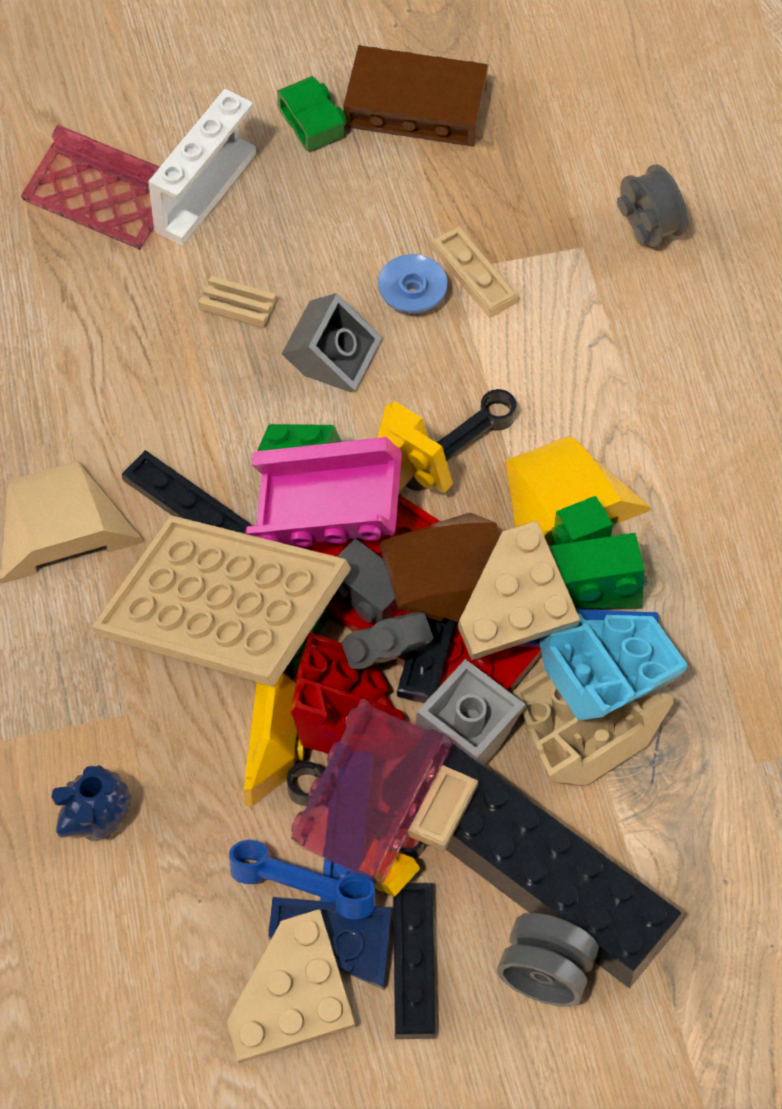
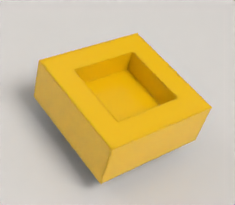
[364,849,420,896]

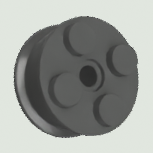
[617,164,688,247]

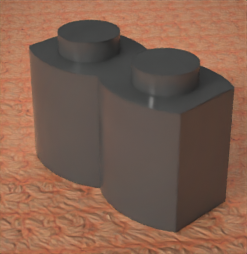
[341,612,433,669]

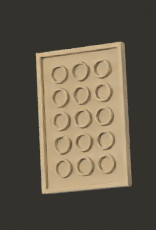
[92,515,351,687]

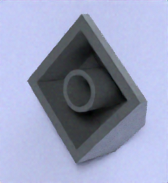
[282,293,382,392]

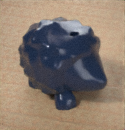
[51,765,132,841]

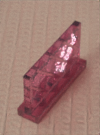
[21,125,160,250]

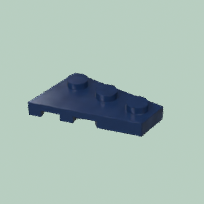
[268,897,392,990]

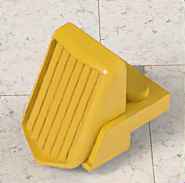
[377,401,453,494]

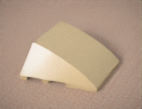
[1,461,143,584]
[513,671,674,786]

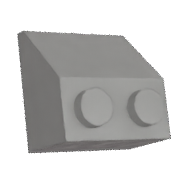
[415,659,525,766]

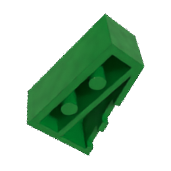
[548,532,645,609]

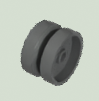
[497,913,599,1007]

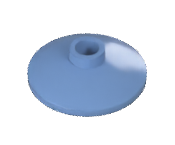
[378,254,447,313]

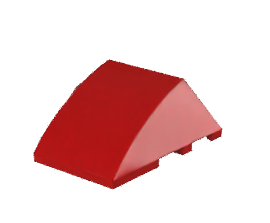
[291,632,419,763]

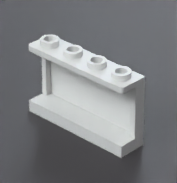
[148,89,256,246]

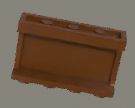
[343,45,488,147]

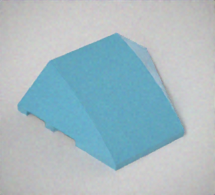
[539,614,688,720]

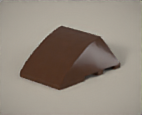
[379,512,500,622]

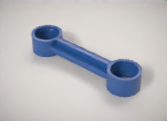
[229,840,375,920]

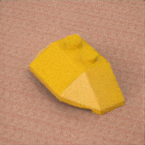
[243,670,305,806]

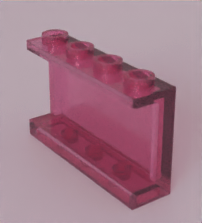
[291,699,452,886]

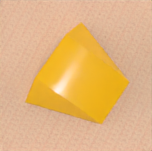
[505,436,650,546]

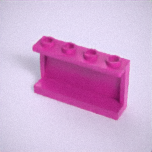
[245,437,402,547]

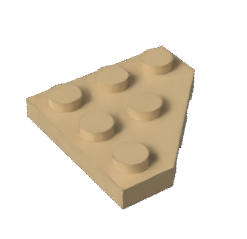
[458,521,580,660]
[226,909,355,1063]

